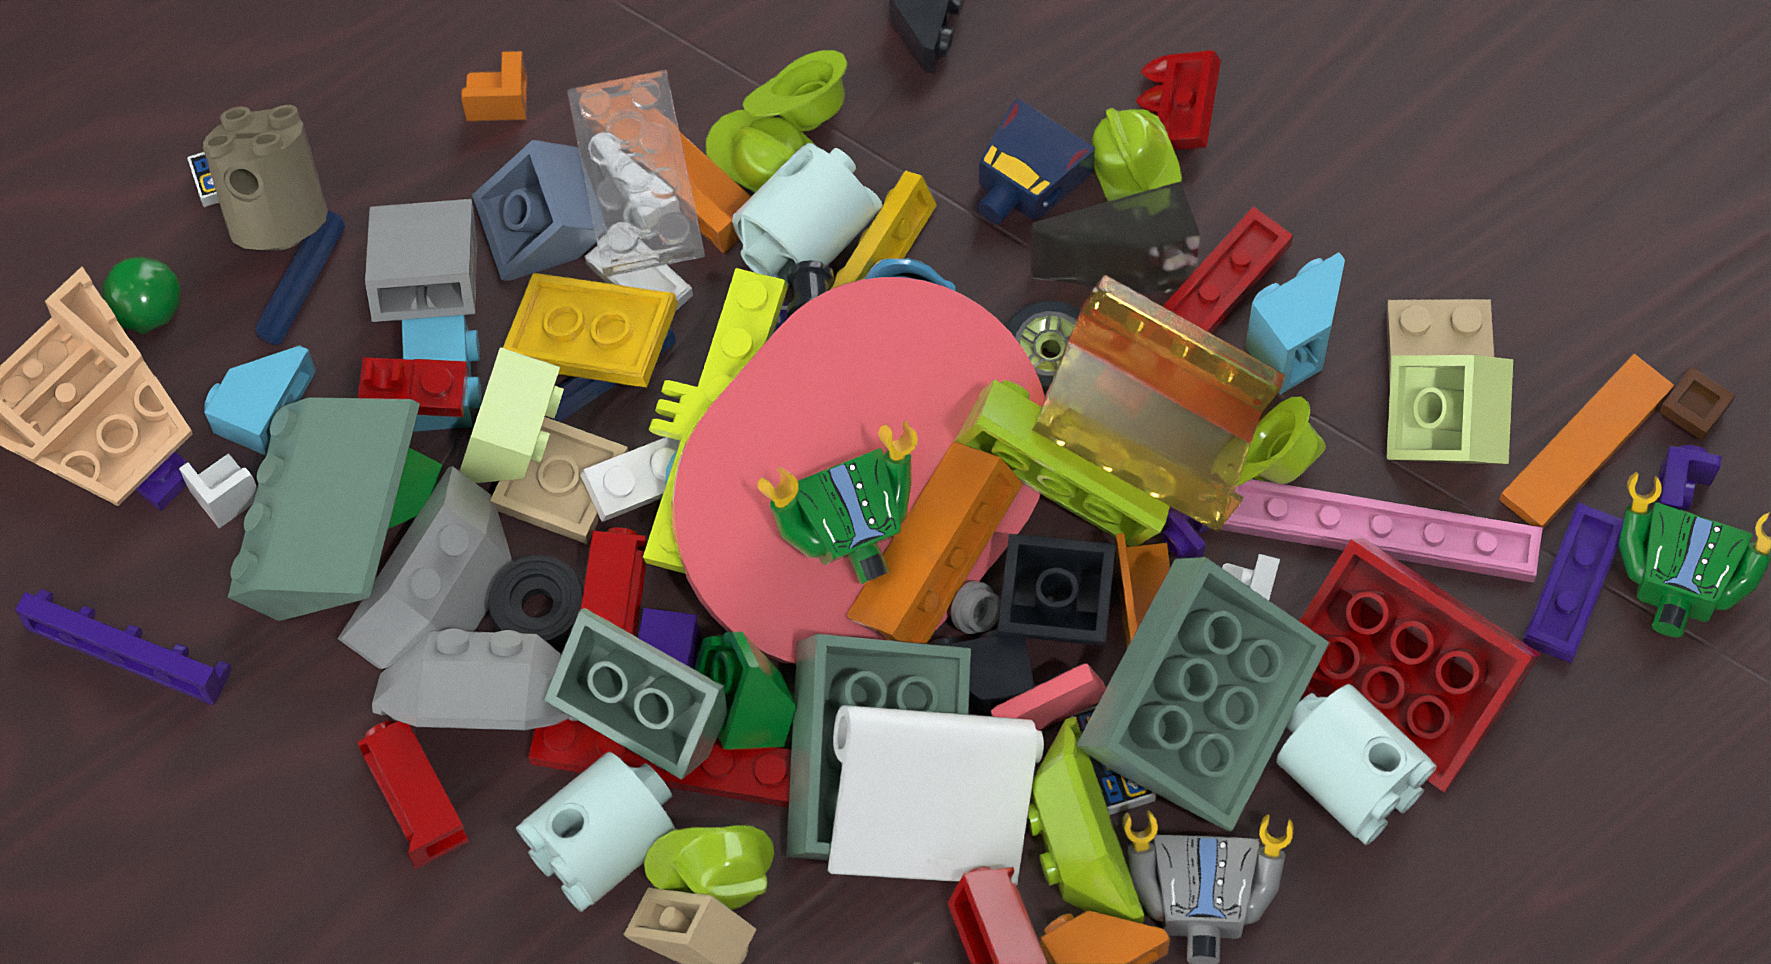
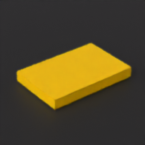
[503,273,679,388]

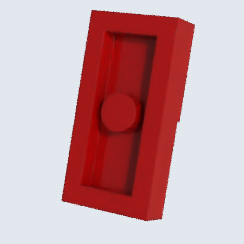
[358,357,469,417]

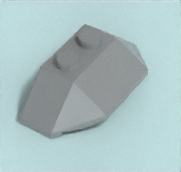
[338,466,513,669]
[372,628,577,730]

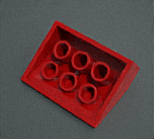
[1299,538,1541,792]

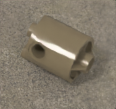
[203,105,328,251]

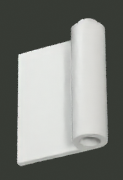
[828,705,1044,885]

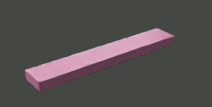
[1221,479,1542,582]

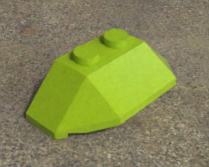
[1026,717,1144,924]

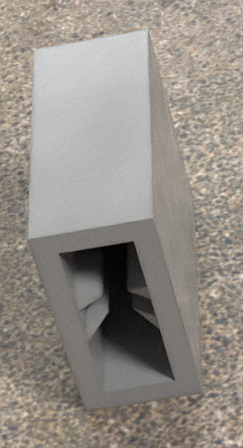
[365,199,478,322]

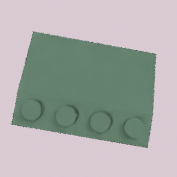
[228,397,420,621]
[1076,557,1329,831]
[786,634,971,860]

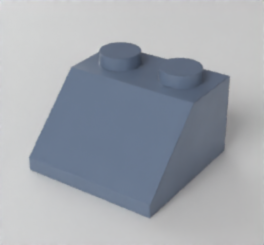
[472,140,608,281]

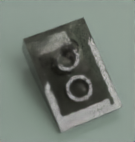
[1031,182,1200,294]

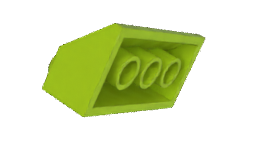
[954,379,1176,547]

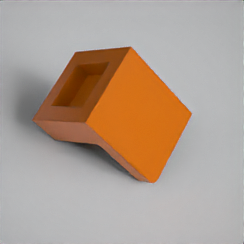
[461,51,527,121]

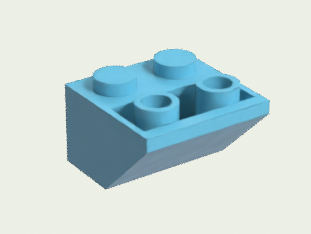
[1245,252,1345,394]

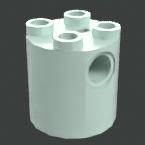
[732,143,883,286]
[1276,684,1437,845]
[516,752,675,912]

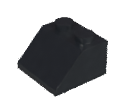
[998,533,1116,646]

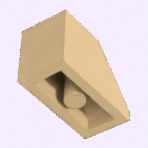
[624,888,756,964]

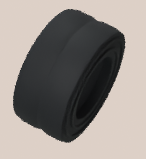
[489,555,584,652]

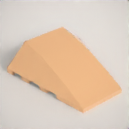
[0,267,193,506]

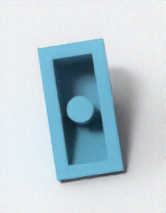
[204,346,316,456]

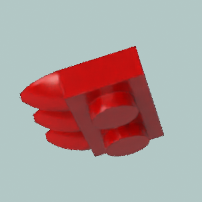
[1135,50,1221,150]

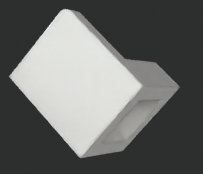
[179,453,257,528]

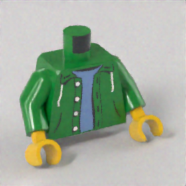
[757,420,918,585]
[1619,472,1771,637]

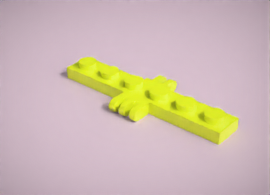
[643,268,788,574]

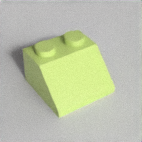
[460,347,564,483]
[1387,355,1513,464]

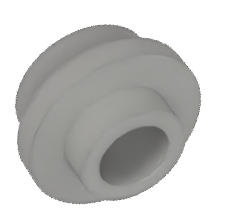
[951,581,1001,634]

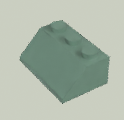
[544,608,727,779]

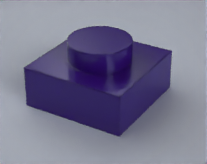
[135,452,195,511]

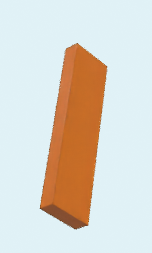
[1499,354,1675,530]

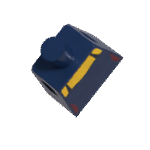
[977,98,1095,225]

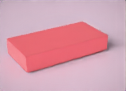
[991,663,1106,731]

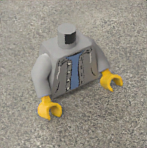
[1122,810,1293,964]

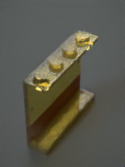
[1032,275,1285,532]

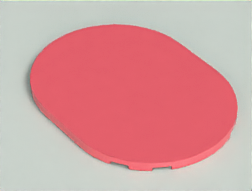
[671,277,1048,665]

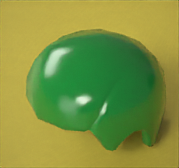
[102,257,180,335]

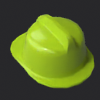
[742,50,847,132]
[1091,108,1182,220]
[706,110,814,193]
[1209,396,1326,489]
[644,826,774,910]

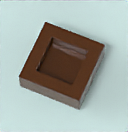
[1660,366,1735,441]

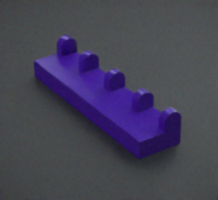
[15,589,232,705]

